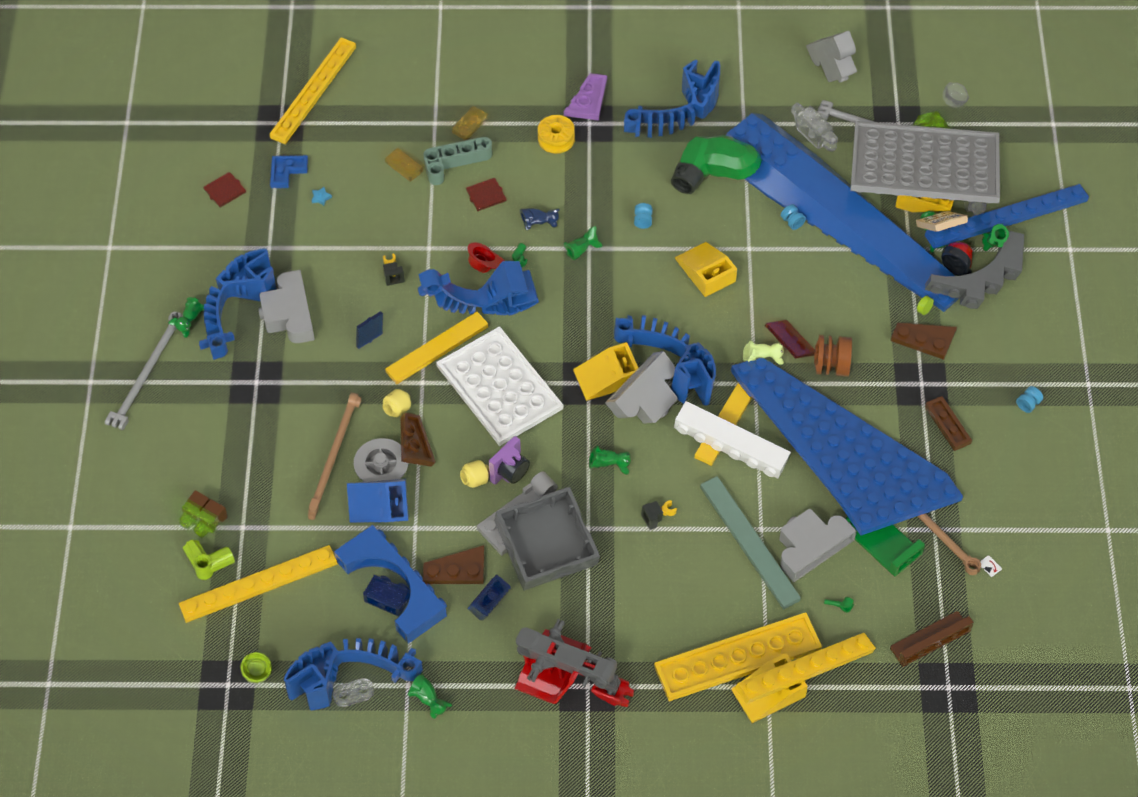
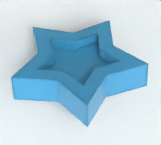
[311,187,332,206]

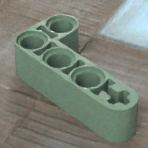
[424,137,492,185]

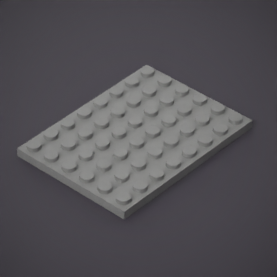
[850,121,1000,203]

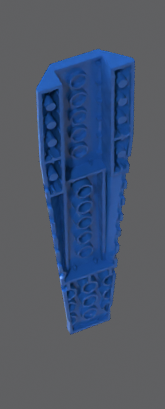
[726,113,959,312]

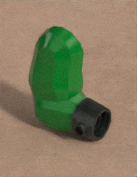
[671,135,762,194]

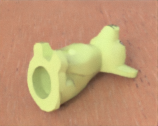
[743,341,784,365]

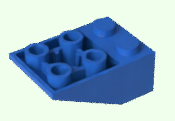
[347,479,409,523]

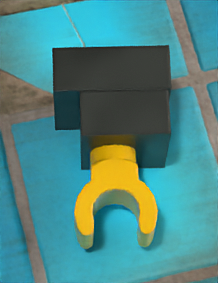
[383,253,405,286]
[641,500,677,530]

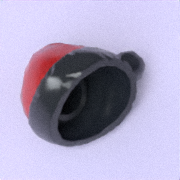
[941,242,972,276]

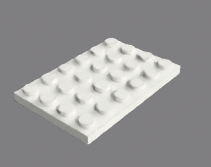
[436,326,563,446]

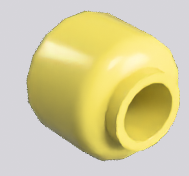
[383,389,411,417]
[460,460,490,488]

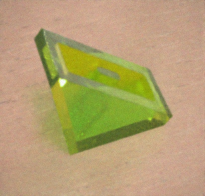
[912,111,951,129]

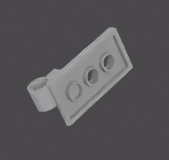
[477,471,558,556]

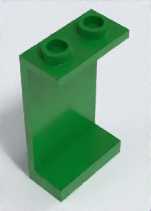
[845,516,925,577]

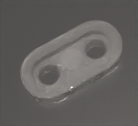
[333,678,374,707]

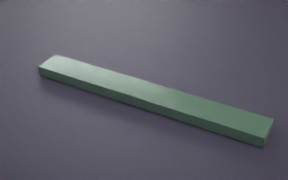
[700,476,801,610]

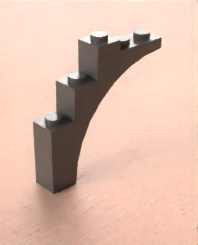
[925,230,1024,309]

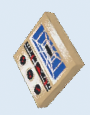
[916,211,968,232]

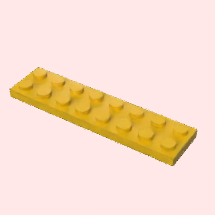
[654,612,822,701]

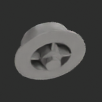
[354,438,408,482]

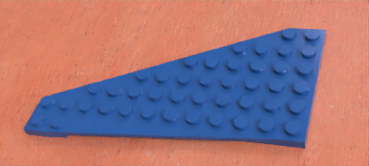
[731,358,963,536]

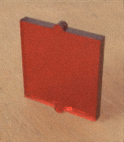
[203,172,246,207]
[466,178,507,212]

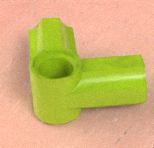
[183,539,235,580]

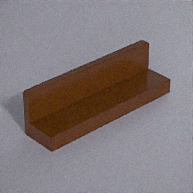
[890,611,974,667]

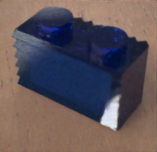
[363,575,411,617]
[467,575,511,621]

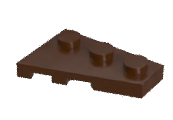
[891,323,957,360]
[400,413,436,467]
[423,545,484,584]

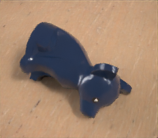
[520,208,560,230]

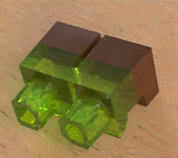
[179,490,228,538]

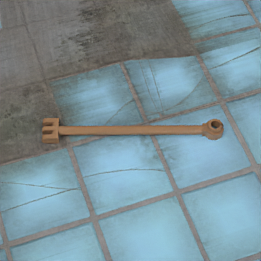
[308,392,362,520]
[917,513,981,575]

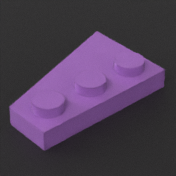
[564,73,607,120]

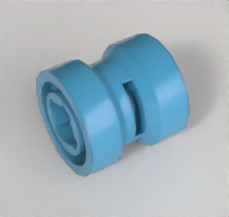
[634,203,653,229]
[781,204,806,230]
[1016,386,1043,413]

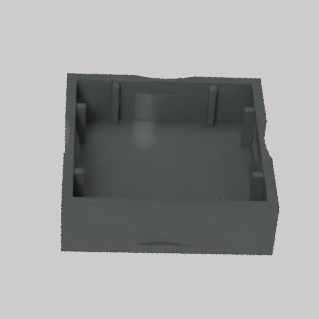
[494,487,600,591]

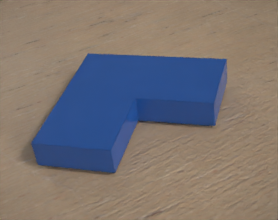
[270,155,308,188]

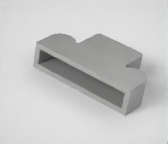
[806,31,857,83]
[258,270,315,343]
[605,351,677,424]
[779,509,856,583]

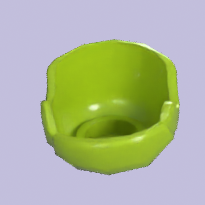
[240,652,272,684]

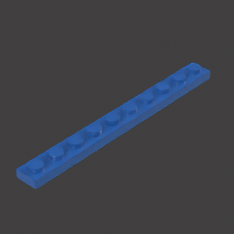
[924,184,1089,249]

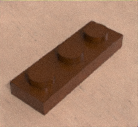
[925,396,972,451]

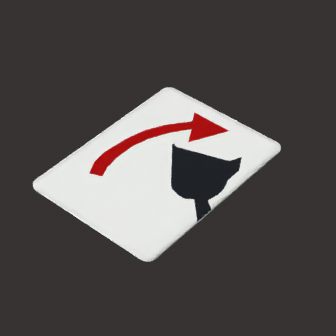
[980,555,1002,577]

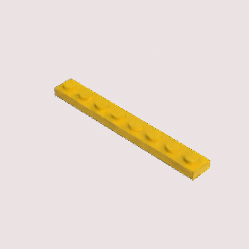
[270,37,356,145]
[179,545,337,623]
[735,633,876,704]

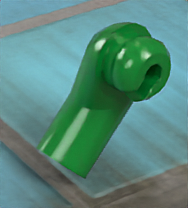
[512,243,528,267]

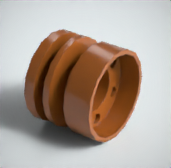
[814,334,852,377]

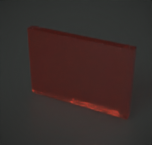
[765,320,815,359]

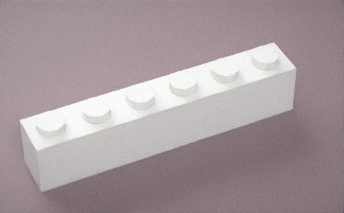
[674,401,791,478]

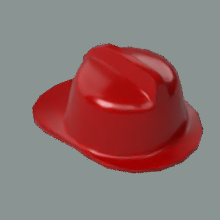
[467,242,505,273]

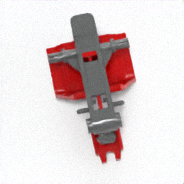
[515,619,634,707]

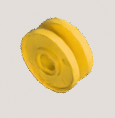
[538,115,575,153]

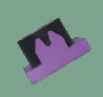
[489,436,530,485]

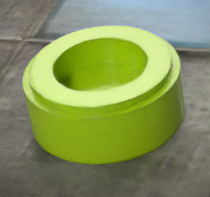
[917,296,934,315]

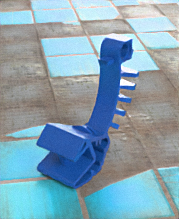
[624,60,720,138]
[199,248,277,360]
[418,261,539,315]
[614,315,716,406]
[284,638,423,711]

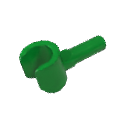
[824,597,854,613]

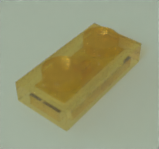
[452,106,487,141]
[385,148,423,182]

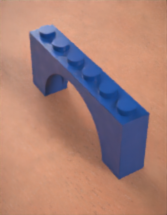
[334,525,447,644]

